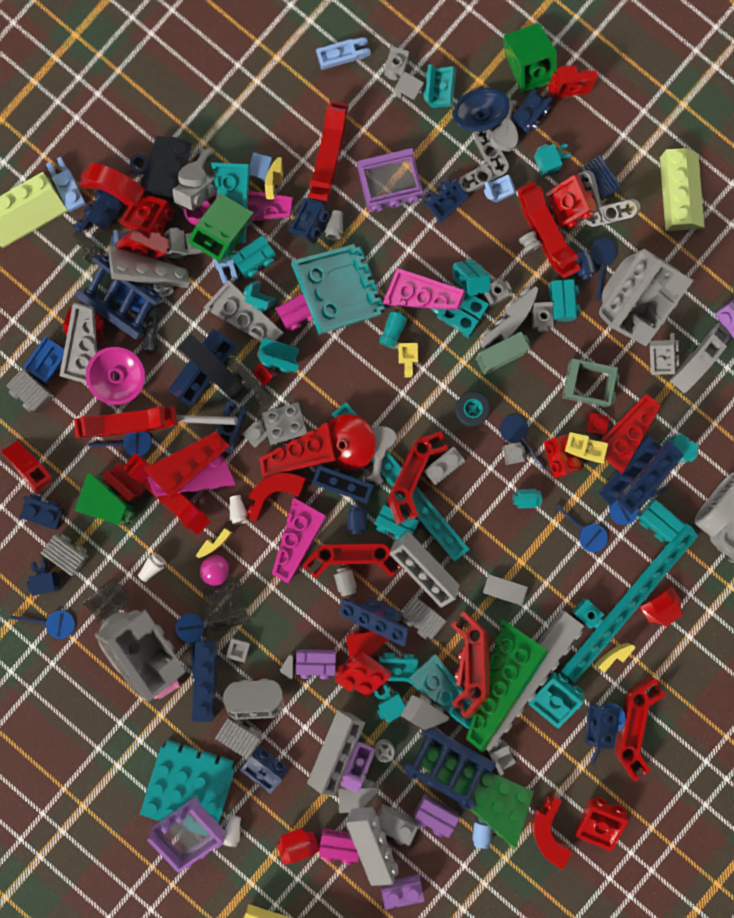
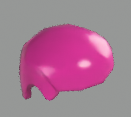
[184,200,211,225]
[200,554,229,586]

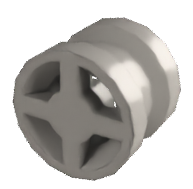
[519,231,543,254]
[374,739,395,762]

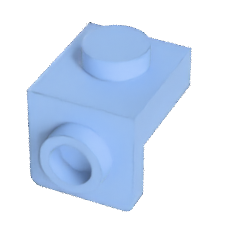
[484,175,516,202]

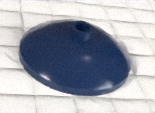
[453,88,510,132]

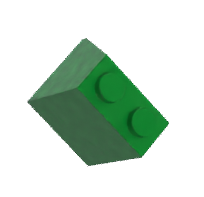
[503,23,557,94]
[75,473,136,525]

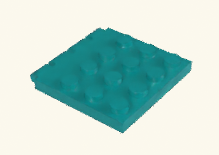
[291,244,386,334]
[140,740,236,836]

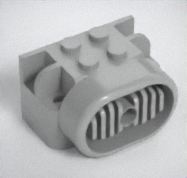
[599,249,694,346]
[695,472,734,563]
[95,610,186,702]

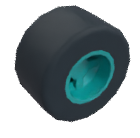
[454,392,490,427]

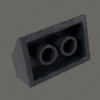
[140,136,193,203]

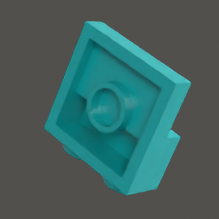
[528,672,584,729]

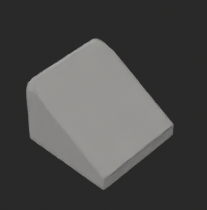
[280,653,294,679]

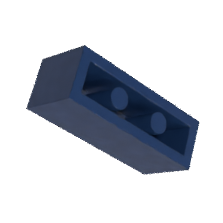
[312,465,373,504]

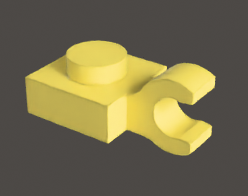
[398,343,418,377]

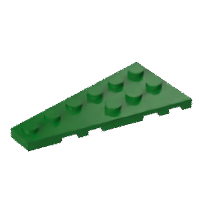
[466,619,549,751]
[421,745,534,849]

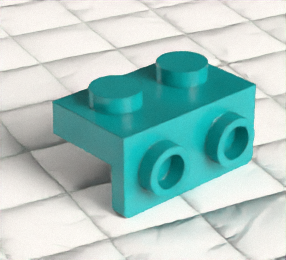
[423,64,456,108]
[243,281,276,311]
[257,337,299,373]
[379,653,418,682]

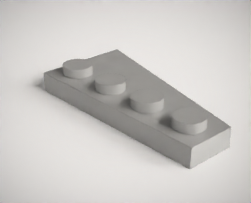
[108,245,190,288]
[204,280,284,342]
[60,302,97,384]

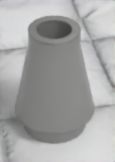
[325,210,343,241]

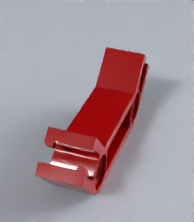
[308,101,349,201]
[517,181,581,278]
[74,406,177,438]
[388,431,448,525]
[123,453,211,535]
[302,543,401,579]
[451,611,490,718]
[615,676,666,782]

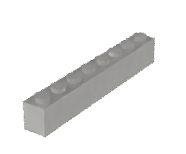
[486,610,584,751]

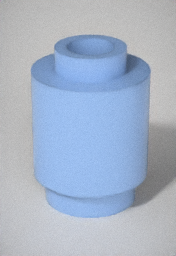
[472,818,493,849]

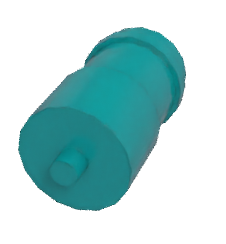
[379,311,408,349]

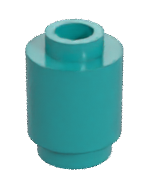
[513,489,542,509]

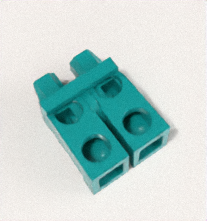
[430,285,489,339]

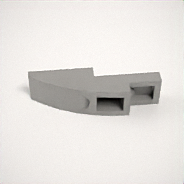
[479,286,538,348]
[670,322,731,393]

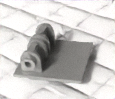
[262,402,307,445]

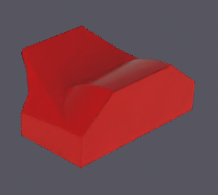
[639,585,683,627]
[277,828,320,864]

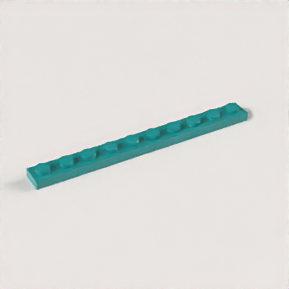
[332,402,469,562]
[561,523,698,683]

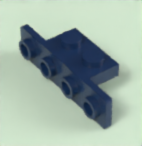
[73,189,124,236]
[340,598,409,646]

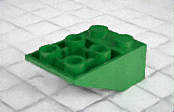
[187,194,254,263]

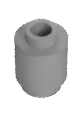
[334,567,357,596]

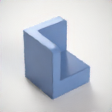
[250,152,273,184]

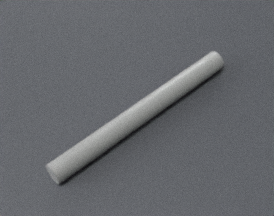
[176,415,238,425]

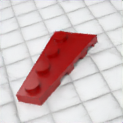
[599,393,661,474]
[259,422,337,477]
[144,432,229,499]

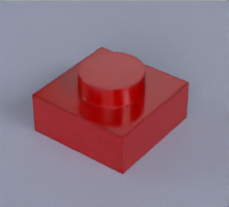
[252,362,277,387]
[586,413,609,436]

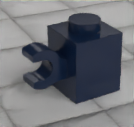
[27,560,60,596]

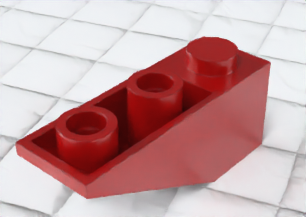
[1,441,53,495]
[346,623,403,657]

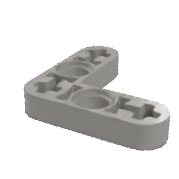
[458,129,509,194]
[578,170,640,227]

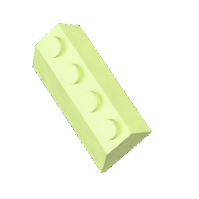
[660,148,704,231]
[0,172,68,248]

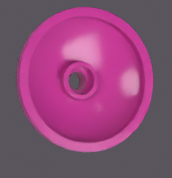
[86,347,145,405]

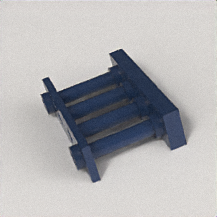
[74,255,164,340]
[597,436,684,515]
[402,727,496,810]

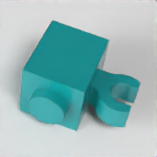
[534,144,571,178]
[374,684,406,723]

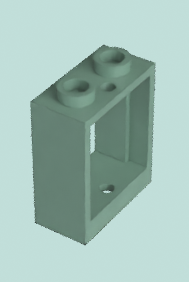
[476,332,531,375]
[562,359,619,407]

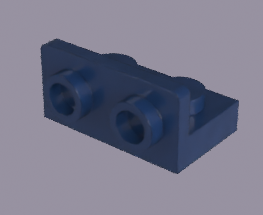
[511,90,552,135]
[422,179,469,222]
[288,198,330,244]
[19,494,65,530]
[585,703,618,749]
[240,745,289,794]

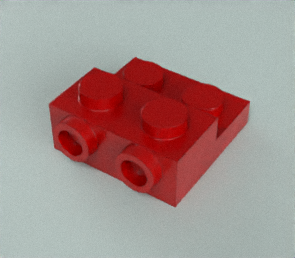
[548,65,598,99]
[545,174,598,229]
[119,194,174,237]
[115,231,170,260]
[335,651,392,697]
[575,797,628,852]

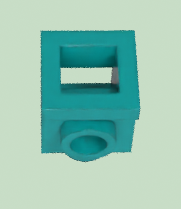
[571,598,604,629]

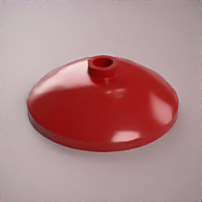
[329,414,376,472]

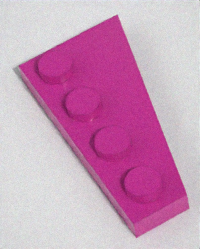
[216,191,293,221]
[383,268,466,310]
[148,454,235,496]
[272,498,327,584]

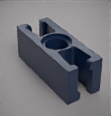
[217,401,248,454]

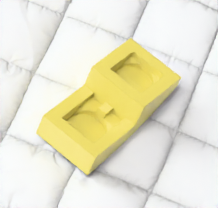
[265,157,283,199]
[565,432,608,464]
[196,528,233,558]
[594,643,636,672]

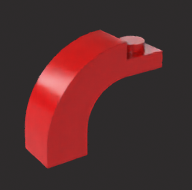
[79,163,145,206]
[247,473,307,522]
[532,793,572,870]

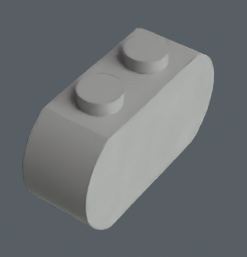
[223,679,284,720]

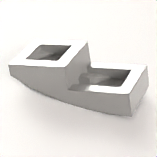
[483,575,528,606]

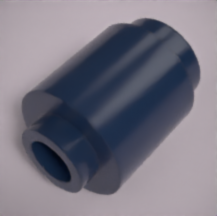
[575,251,596,281]
[347,506,367,534]

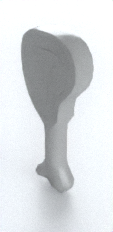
[490,96,518,151]
[178,148,213,187]
[367,426,396,485]

